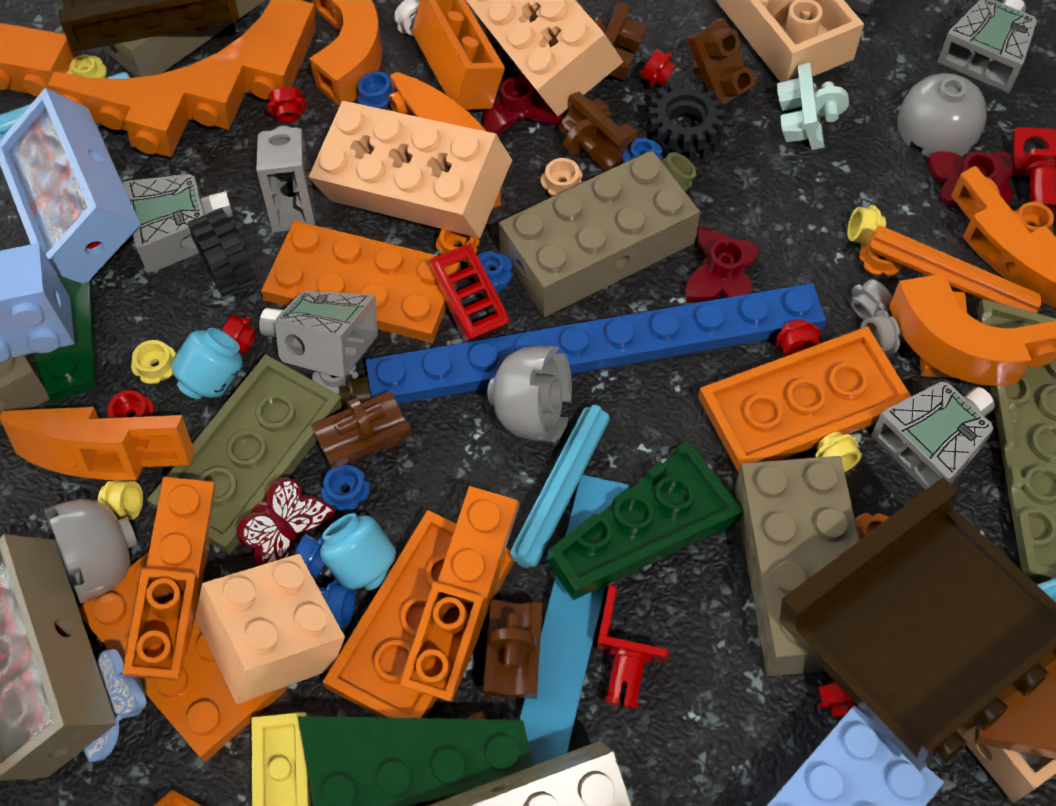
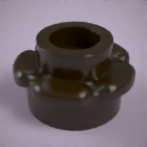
[340,374,372,410]

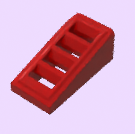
[428,243,510,343]

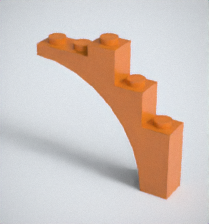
[48,0,315,157]

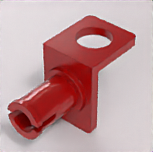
[1013,127,1056,211]
[597,584,669,710]

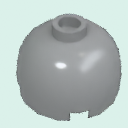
[897,73,987,158]
[488,345,572,442]
[44,499,138,604]

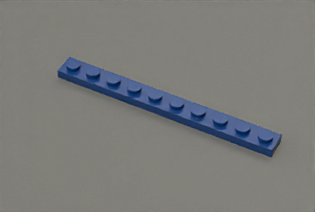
[366,283,826,404]

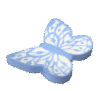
[84,649,147,762]

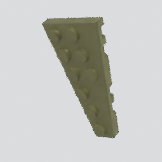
[977,299,1056,583]

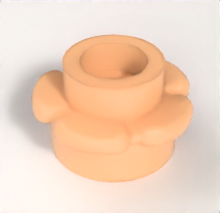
[541,158,583,197]

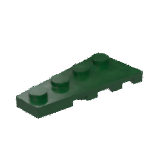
[34,275,98,404]
[546,439,744,601]
[298,716,534,806]

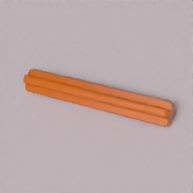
[868,226,1042,313]

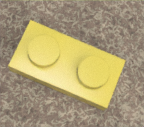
[252,712,311,806]

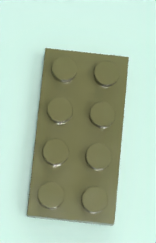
[147,354,343,555]

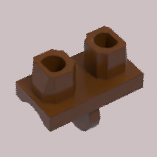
[593,1,647,84]
[687,18,756,105]
[559,92,638,171]
[311,391,412,470]
[483,600,543,699]

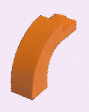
[310,0,382,107]
[889,273,1056,386]

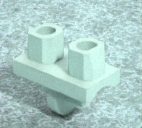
[777,62,849,150]

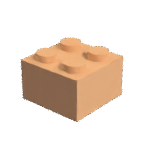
[195,554,345,704]

